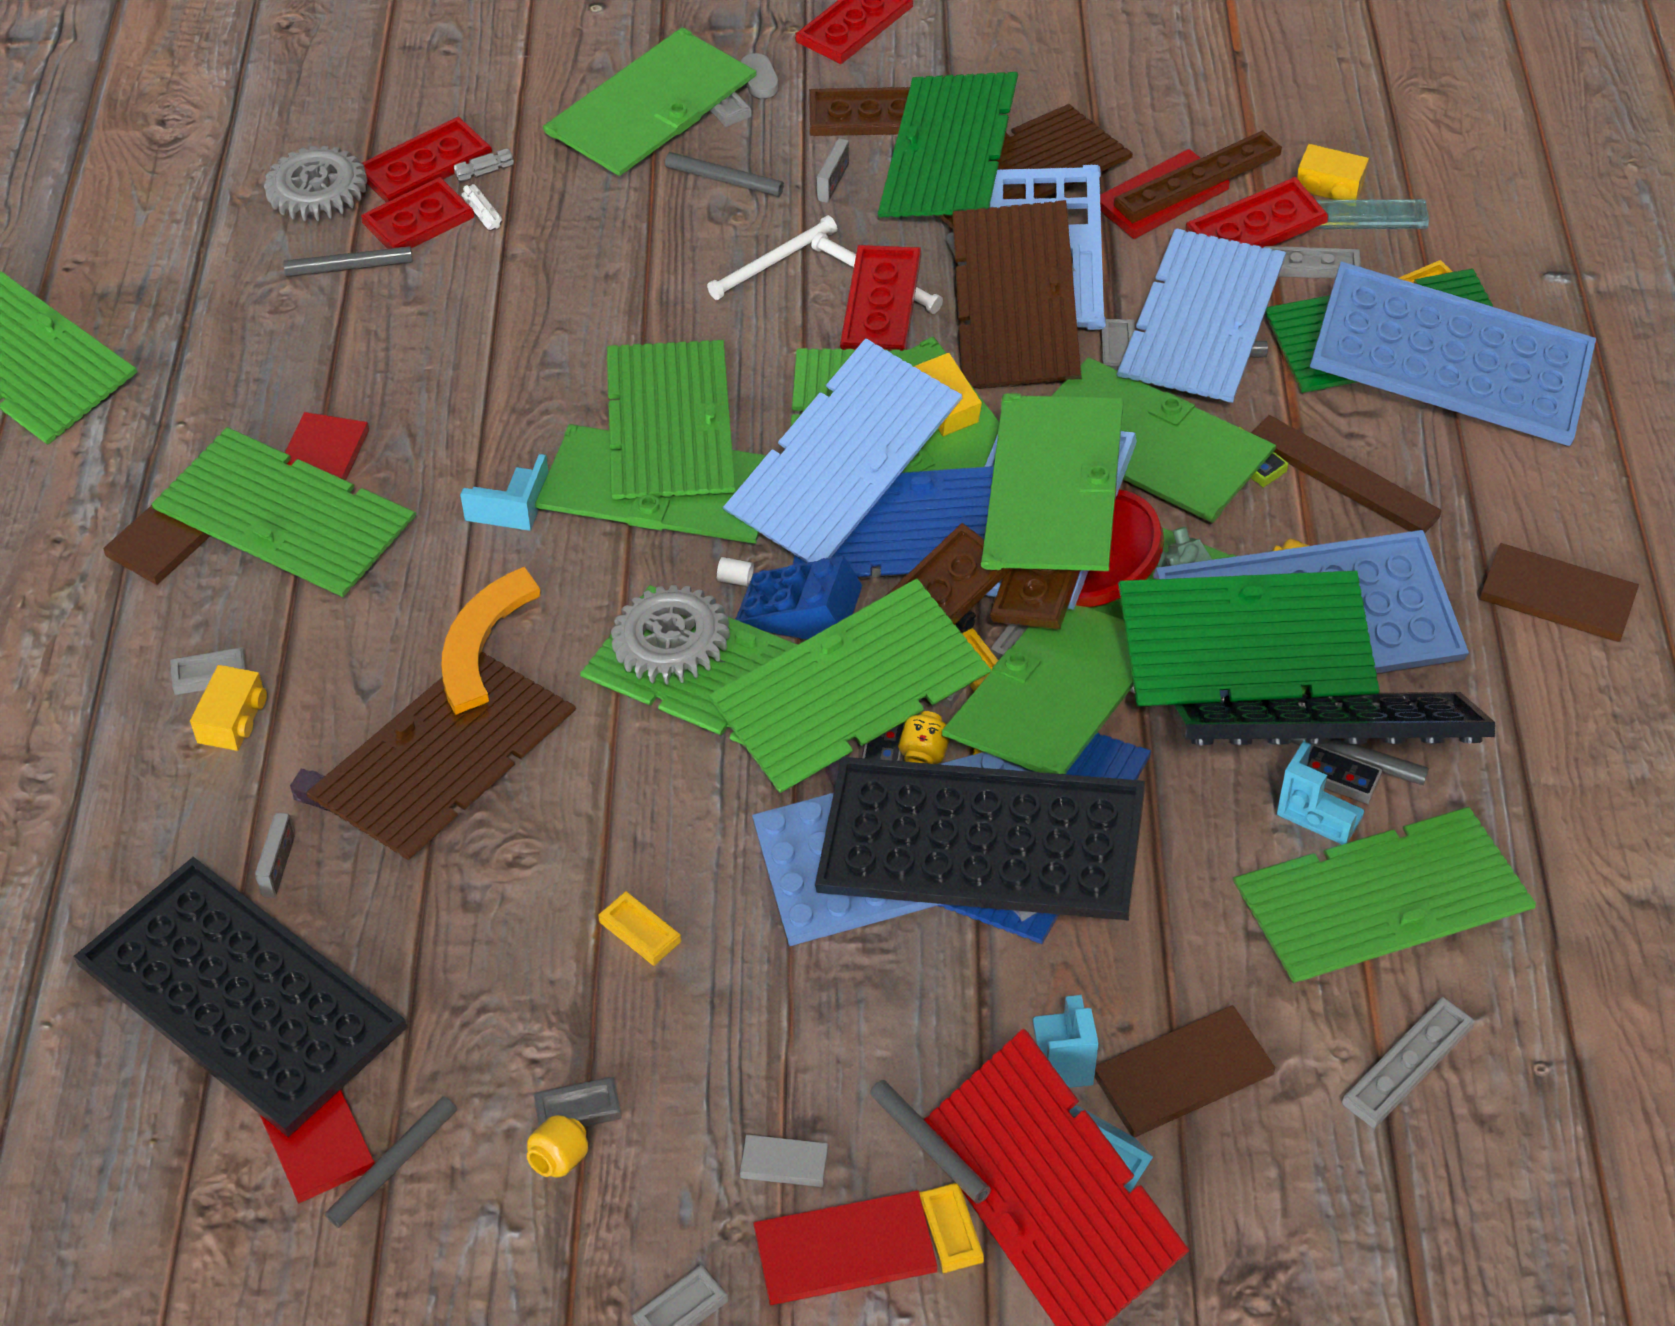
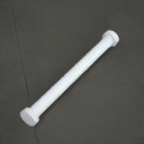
[707,215,837,300]
[811,232,943,314]

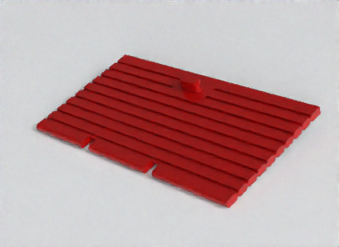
[923,1029,1190,1326]

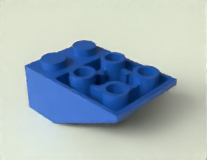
[735,556,863,640]

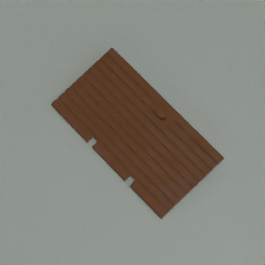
[937,104,1133,228]
[953,200,1082,388]
[307,652,576,860]

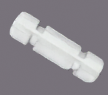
[461,184,502,230]

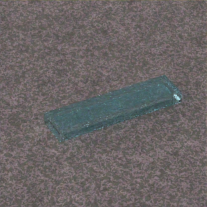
[1313,199,1429,229]

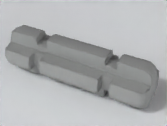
[454,148,514,182]

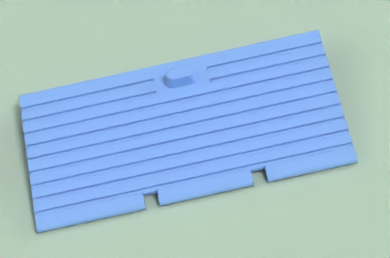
[1117,229,1286,403]
[723,338,962,563]

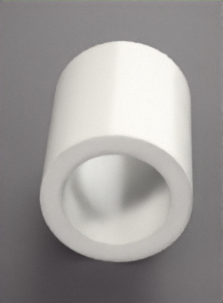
[717,557,754,587]

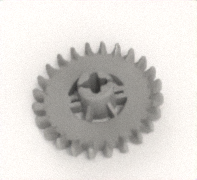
[264,146,367,221]
[611,585,730,685]

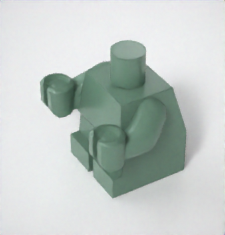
[1157,527,1212,567]

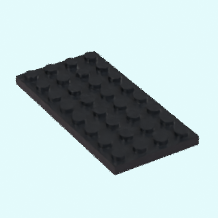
[1168,692,1495,745]
[815,757,1145,921]
[74,857,407,1137]

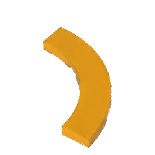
[441,566,540,715]

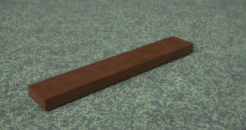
[1114,130,1282,223]
[1251,415,1441,534]

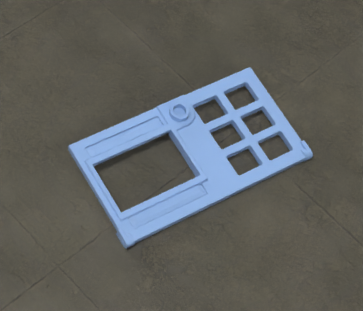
[990,165,1106,330]

